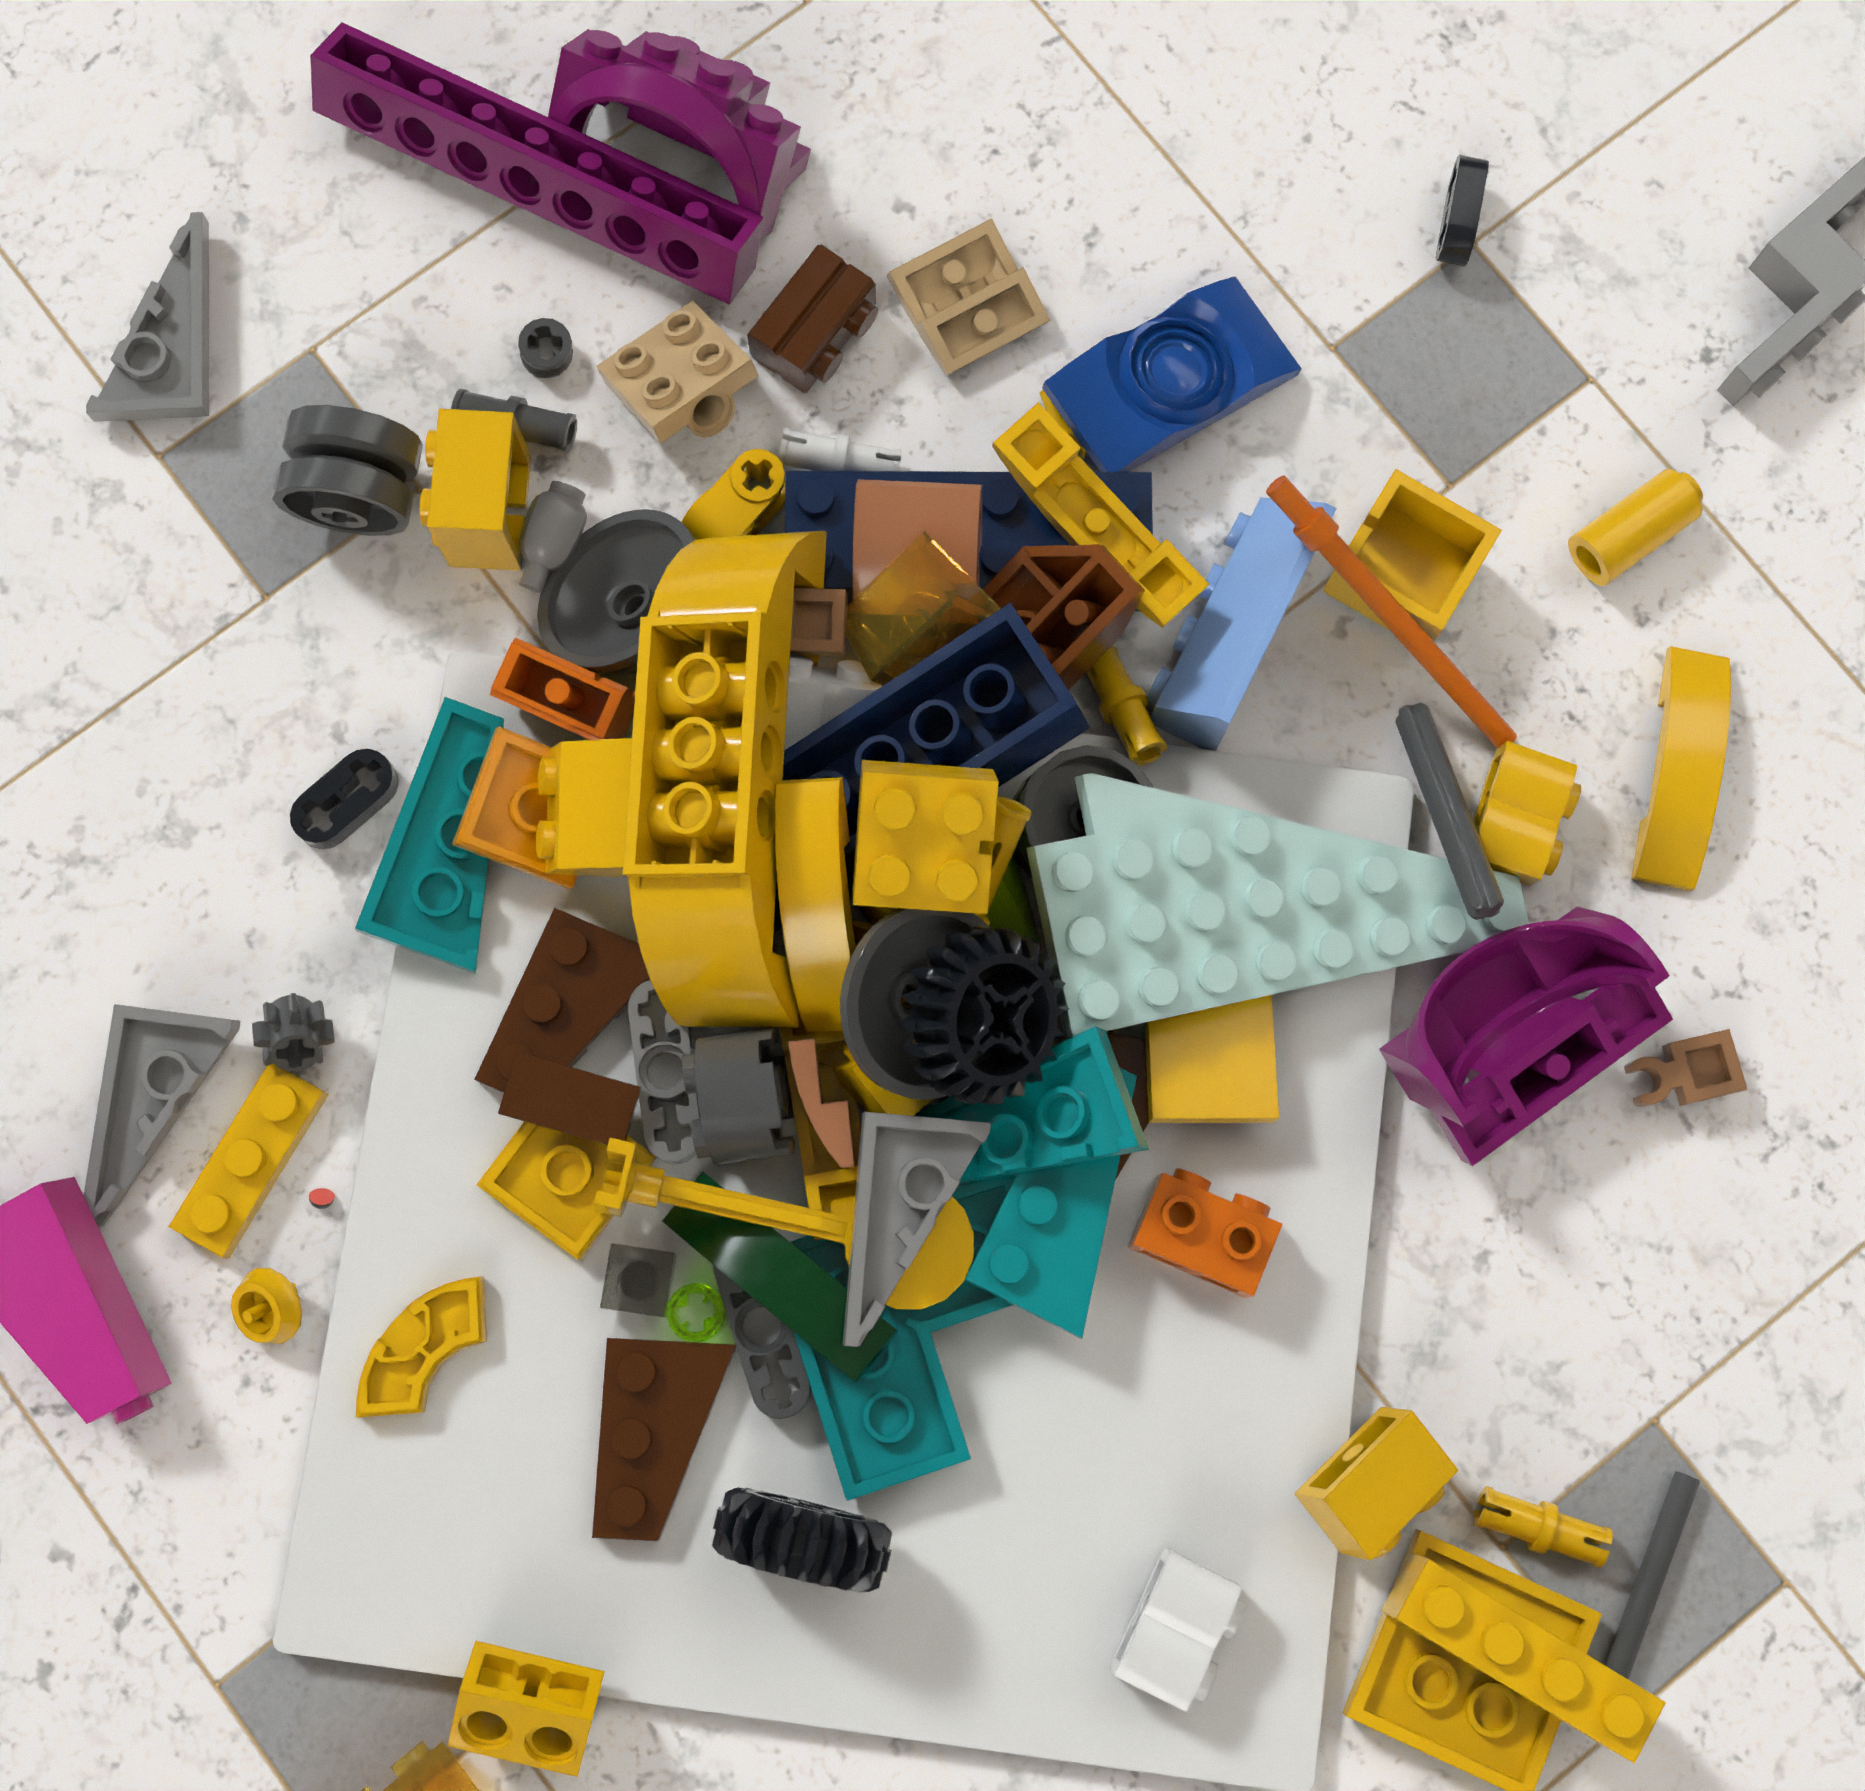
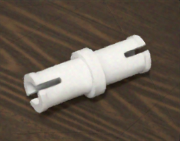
[779,427,902,471]

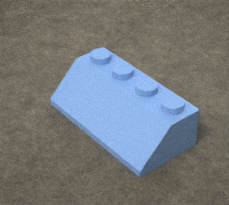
[1147,497,1337,751]

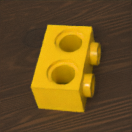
[447,1640,605,1777]

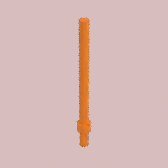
[1266,475,1517,749]

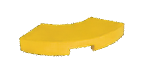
[356,1276,487,1418]

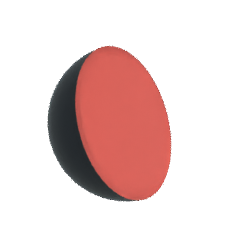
[309,1188,335,1209]

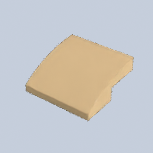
[886,218,1051,376]

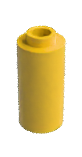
[1568,469,1703,586]

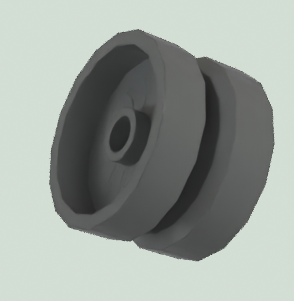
[272,405,423,536]
[1012,745,1154,879]

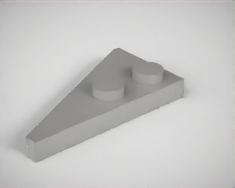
[86,212,209,422]
[83,1004,241,1227]
[843,1112,990,1347]

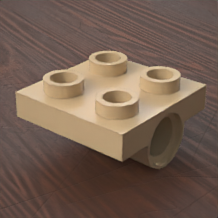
[596,301,759,443]

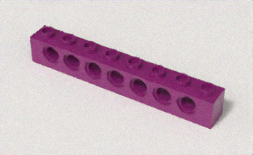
[310,22,764,305]

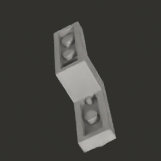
[1717,157,1865,406]

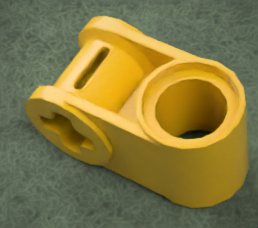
[681,449,785,540]

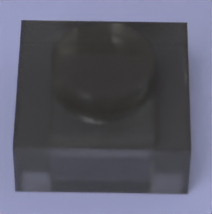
[600,1243,677,1318]

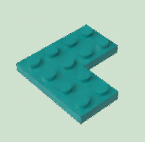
[790,1174,1015,1501]

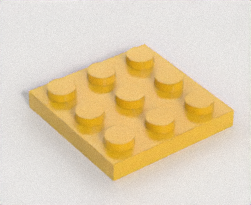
[1342,1529,1602,1791]

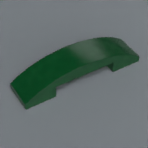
[662,1171,898,1382]

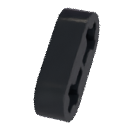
[1436,154,1489,266]
[290,749,399,849]

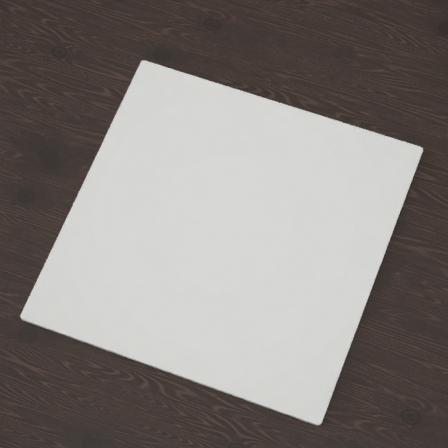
[273,650,1414,1791]

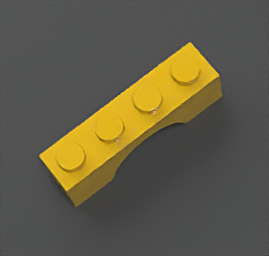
[1381,1553,1666,1764]

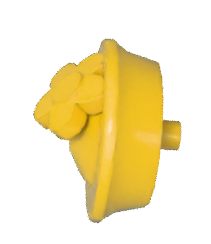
[231,1268,302,1344]

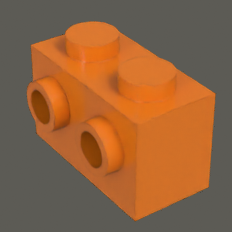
[1127,1168,1283,1298]

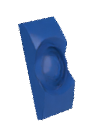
[1042,276,1302,472]

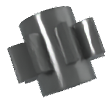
[252,993,335,1073]

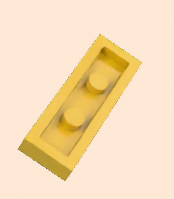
[168,1064,329,1259]

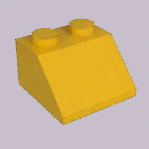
[536,738,632,877]

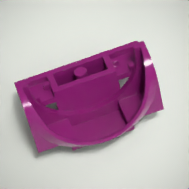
[548,29,811,237]
[1379,906,1673,1166]

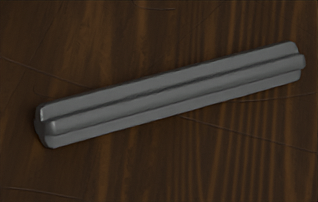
[1395,702,1504,920]

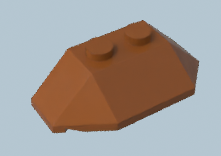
[939,544,1145,690]

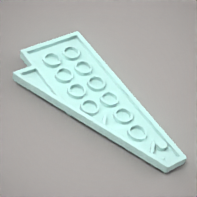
[1026,773,1529,1039]

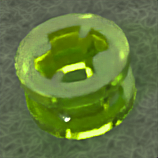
[666,1283,726,1342]

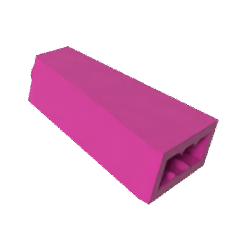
[0,1177,172,1425]

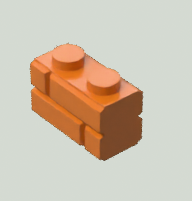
[489,637,635,740]

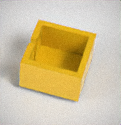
[420,408,531,571]
[1323,469,1502,641]
[852,760,999,914]

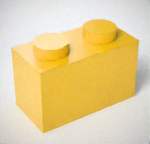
[1294,1407,1459,1561]

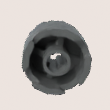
[682,1027,795,1166]

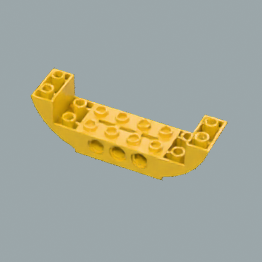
[622,531,827,1028]

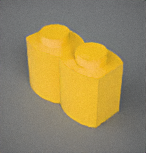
[1473,741,1582,887]

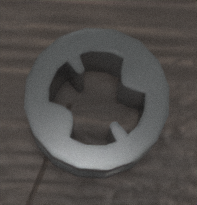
[518,318,573,378]

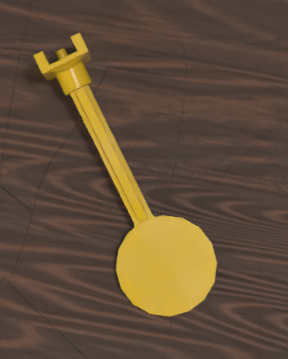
[594,1138,974,1310]

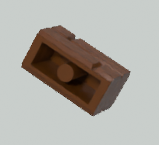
[747,244,879,393]

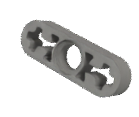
[628,980,700,1164]

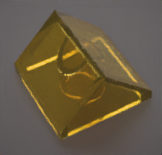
[846,531,1001,686]

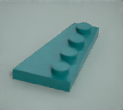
[355,697,504,974]

